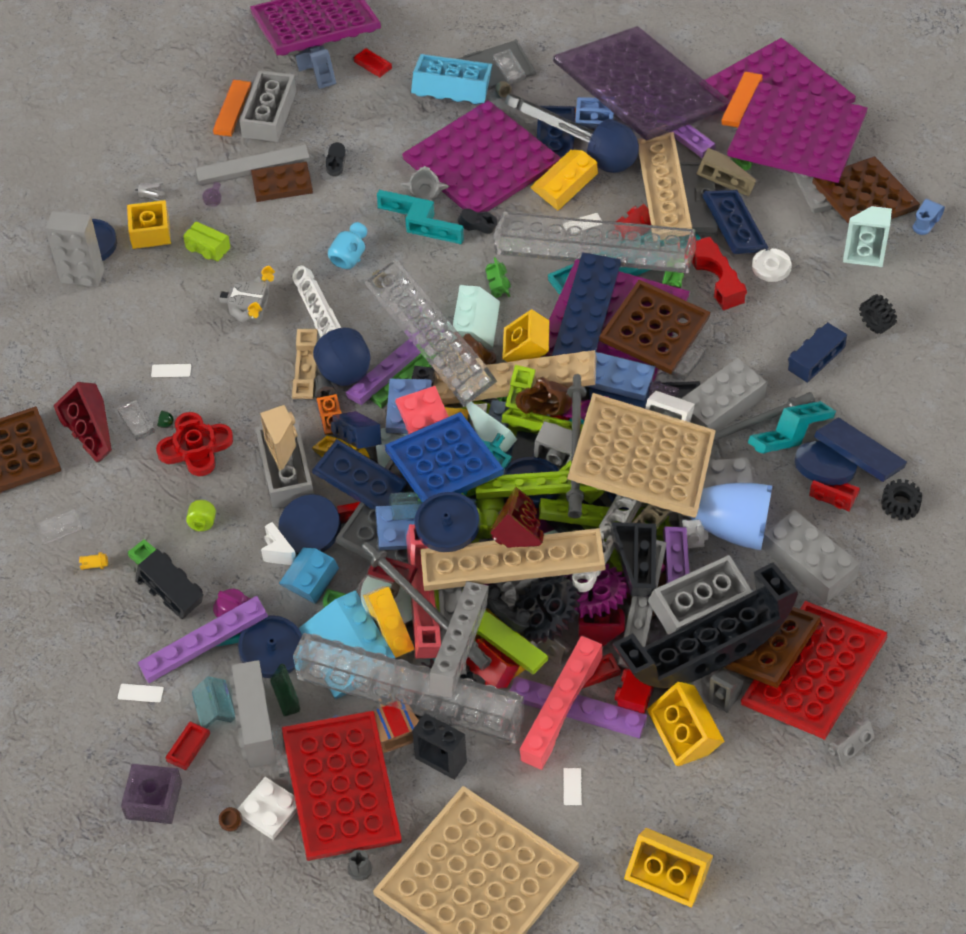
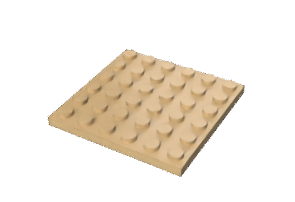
[567,393,716,518]
[373,786,579,934]

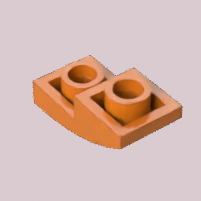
[317,394,342,435]

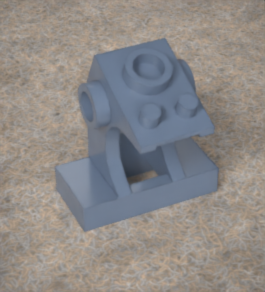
[295,46,336,89]

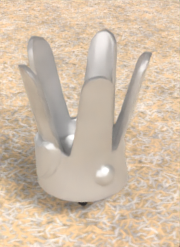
[135,182,165,201]

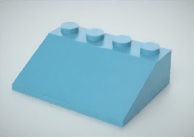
[411,54,492,104]
[299,590,397,700]

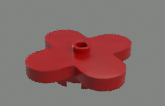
[156,412,233,476]

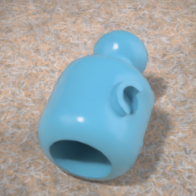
[328,222,367,269]

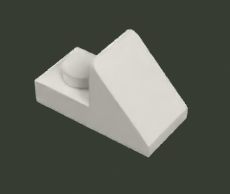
[261,522,296,565]

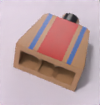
[374,695,419,753]

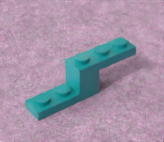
[377,190,464,244]
[748,401,836,454]

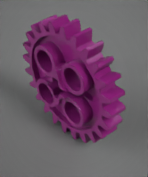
[559,564,628,618]

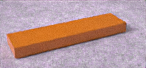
[722,72,762,128]
[213,79,252,137]

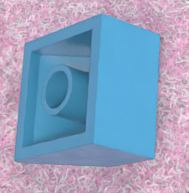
[279,547,339,604]

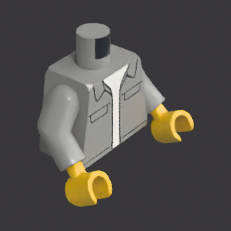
[219,266,275,324]

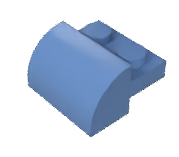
[575,97,614,130]

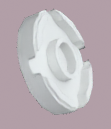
[752,248,792,282]

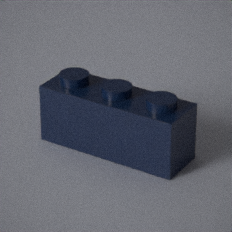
[788,322,847,383]
[331,411,382,449]

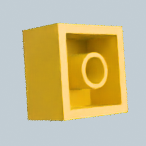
[127,200,171,249]
[502,309,549,362]

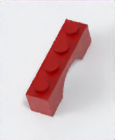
[688,236,747,310]

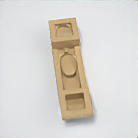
[292,329,318,399]

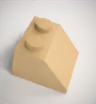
[260,405,298,470]

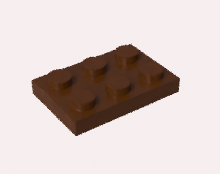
[251,162,313,202]

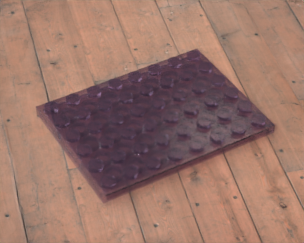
[553,26,730,141]

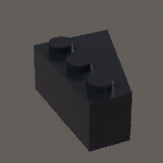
[610,522,656,597]
[135,549,204,619]

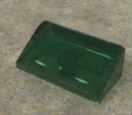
[270,664,300,716]

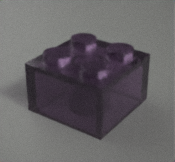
[121,764,182,824]

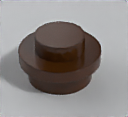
[219,807,242,832]

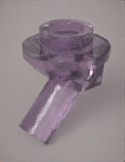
[203,182,222,207]
[648,381,679,396]

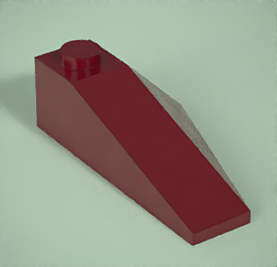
[53,382,112,462]
[490,487,544,548]
[579,588,625,647]

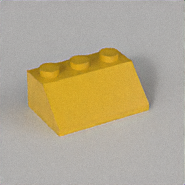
[531,150,598,211]
[647,682,725,766]
[624,828,713,908]

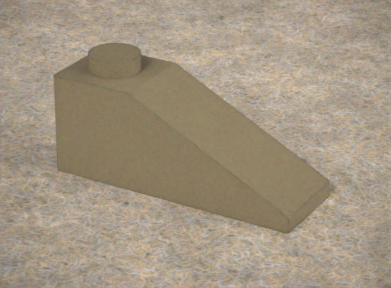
[696,148,756,197]

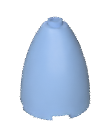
[688,483,772,550]

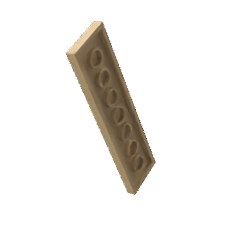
[637,132,693,240]
[433,350,596,405]
[421,528,605,591]

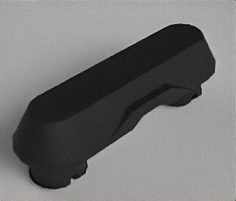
[486,584,530,633]

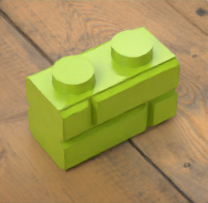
[183,221,230,261]

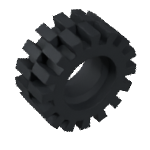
[859,294,897,334]
[881,479,922,521]

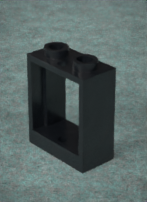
[412,713,467,780]

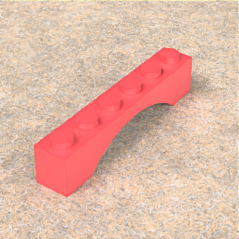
[406,524,441,659]
[520,636,602,770]

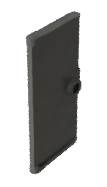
[444,40,536,103]
[680,162,717,233]

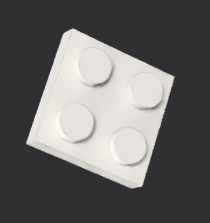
[238,777,297,840]

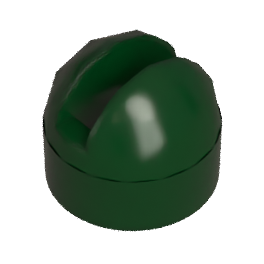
[157,410,174,428]

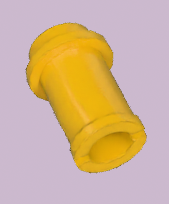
[79,552,108,570]

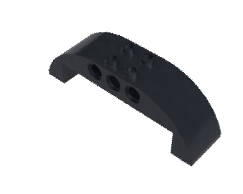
[613,562,798,688]

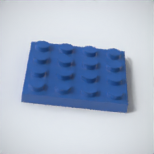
[385,412,504,503]

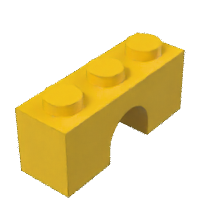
[363,586,415,658]

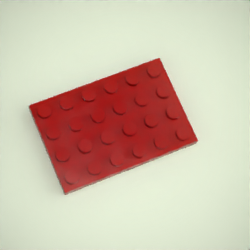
[741,601,888,740]
[282,710,402,861]

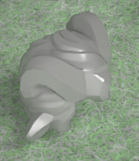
[400,166,449,201]

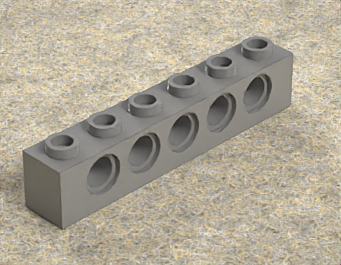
[429,581,489,698]

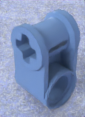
[913,199,945,235]

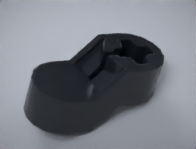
[326,142,346,177]
[458,208,497,234]

